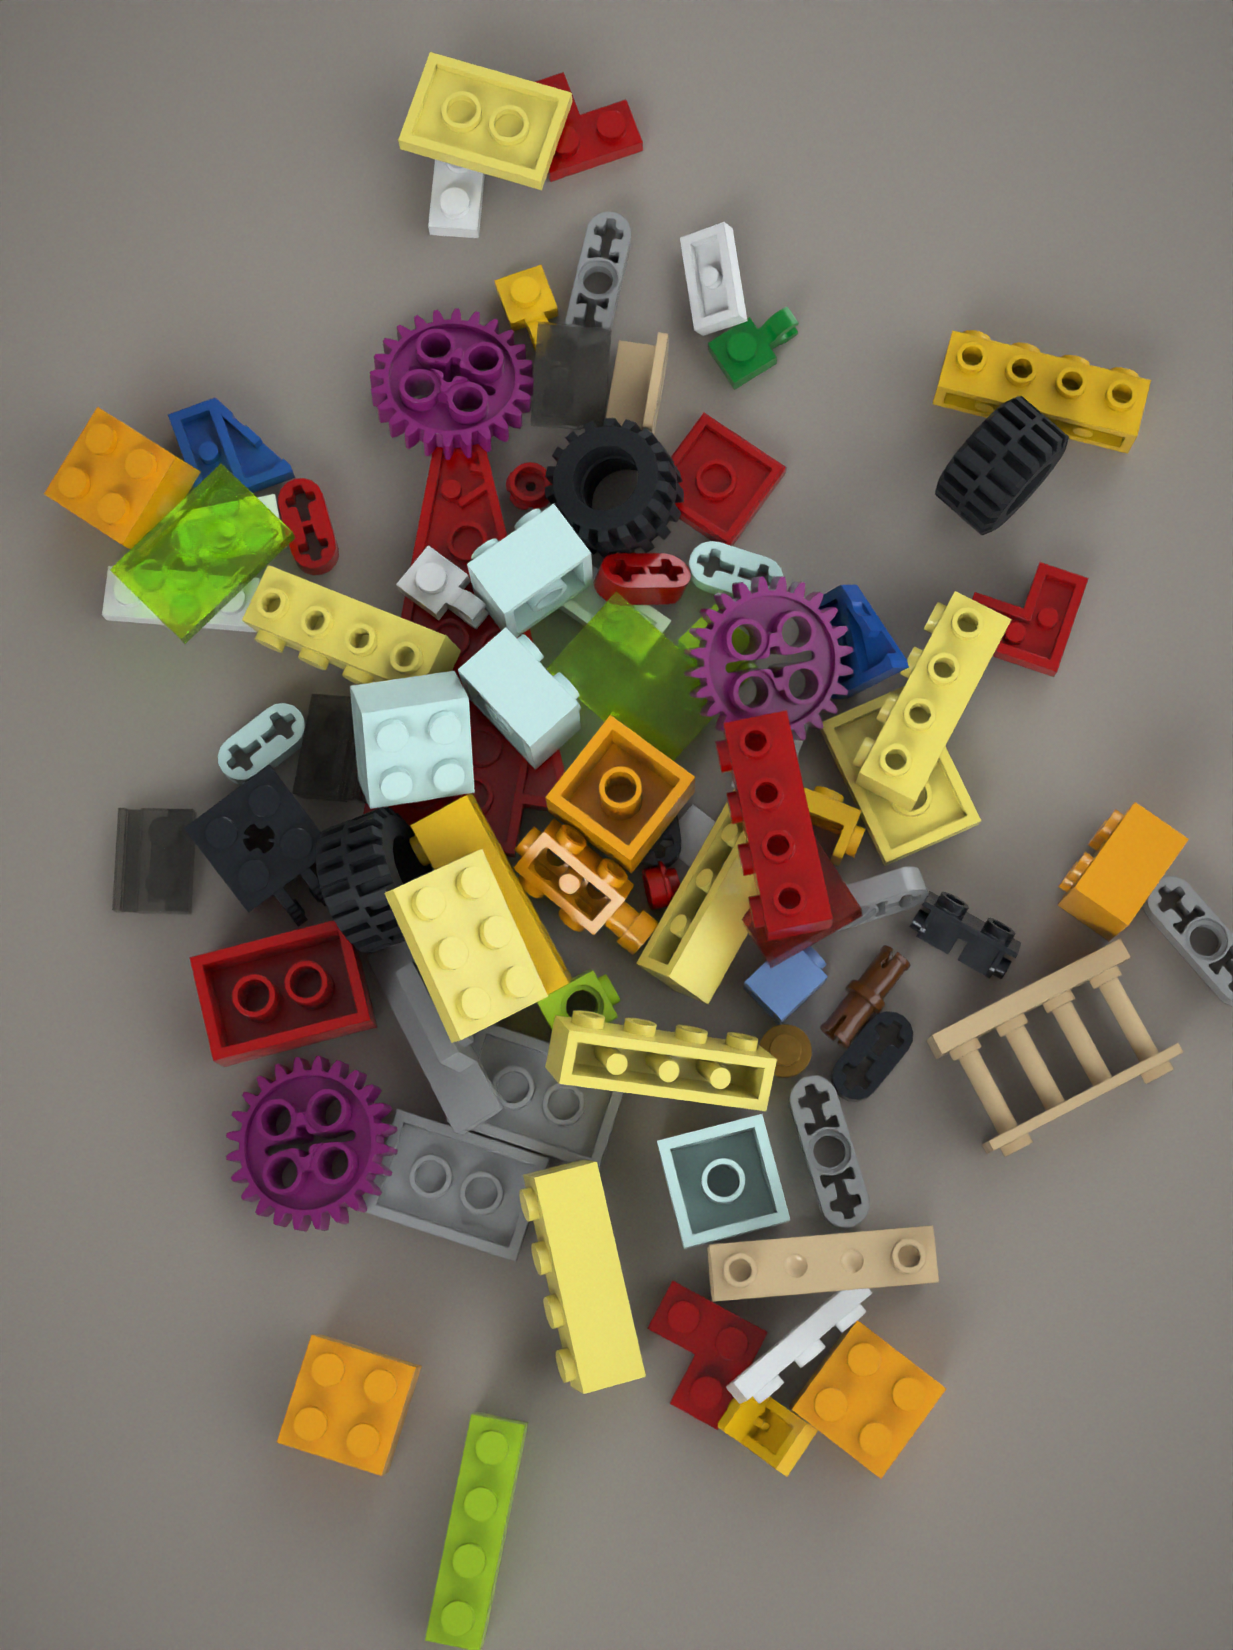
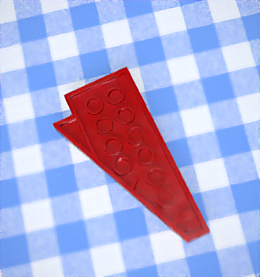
[363,444,565,858]

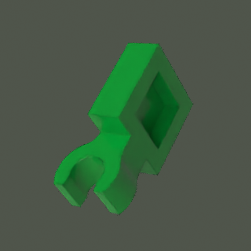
[708,307,799,390]

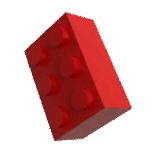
[189,920,377,1067]

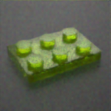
[110,464,295,644]
[546,591,715,761]

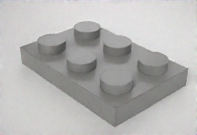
[445,1025,624,1169]
[365,1109,550,1262]

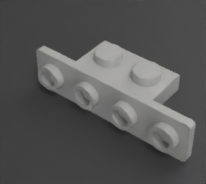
[368,941,503,1135]

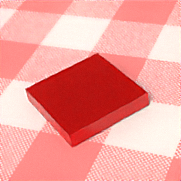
[671,412,787,546]

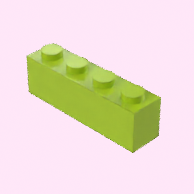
[425,1411,529,1650]

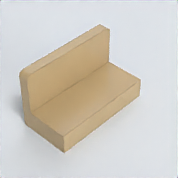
[606,332,669,436]

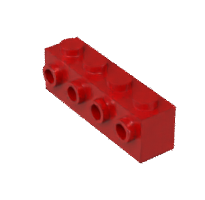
[715,710,833,941]

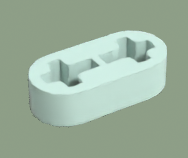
[689,541,783,599]
[218,703,308,785]

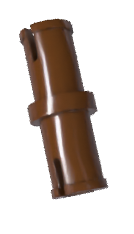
[820,945,911,1048]

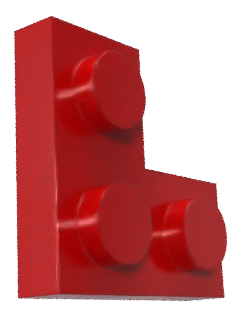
[535,72,643,182]
[972,562,1089,677]
[647,1280,768,1430]

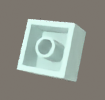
[467,504,593,638]
[458,627,581,770]
[350,671,475,809]
[657,1114,790,1249]

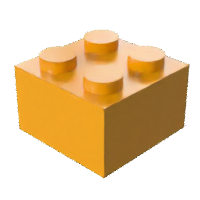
[44,407,201,558]
[545,715,695,874]
[1058,802,1189,941]
[789,1320,947,1479]
[276,1334,422,1476]

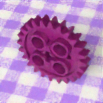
[370,308,534,460]
[684,576,853,741]
[226,1056,398,1232]

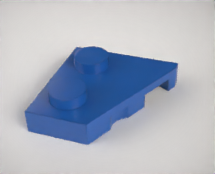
[168,398,295,509]
[818,585,909,699]

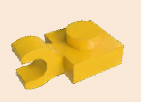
[494,265,559,358]

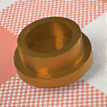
[759,1024,812,1078]

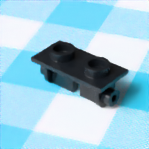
[909,891,1021,979]

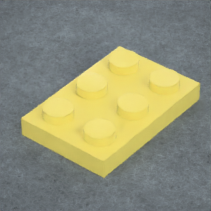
[398,52,572,190]
[820,686,981,866]
[384,849,548,1043]

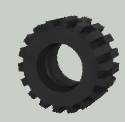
[935,396,1069,535]
[545,418,684,558]
[315,807,432,954]

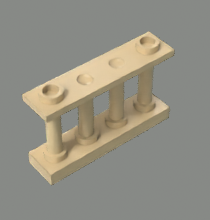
[926,938,1183,1157]
[707,1225,939,1302]

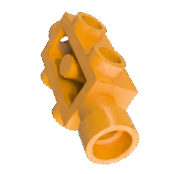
[513,818,659,955]

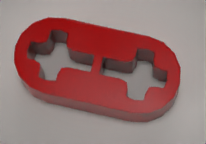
[278,478,339,576]
[593,553,691,605]

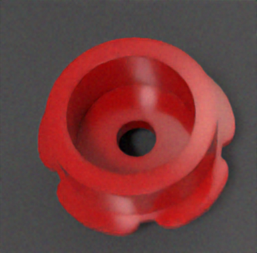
[506,462,552,510]
[642,861,680,910]

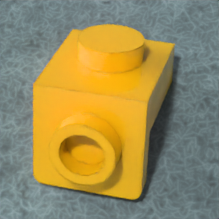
[804,786,866,867]
[718,1396,818,1477]

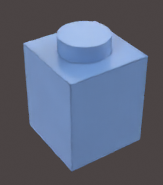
[743,938,828,1025]

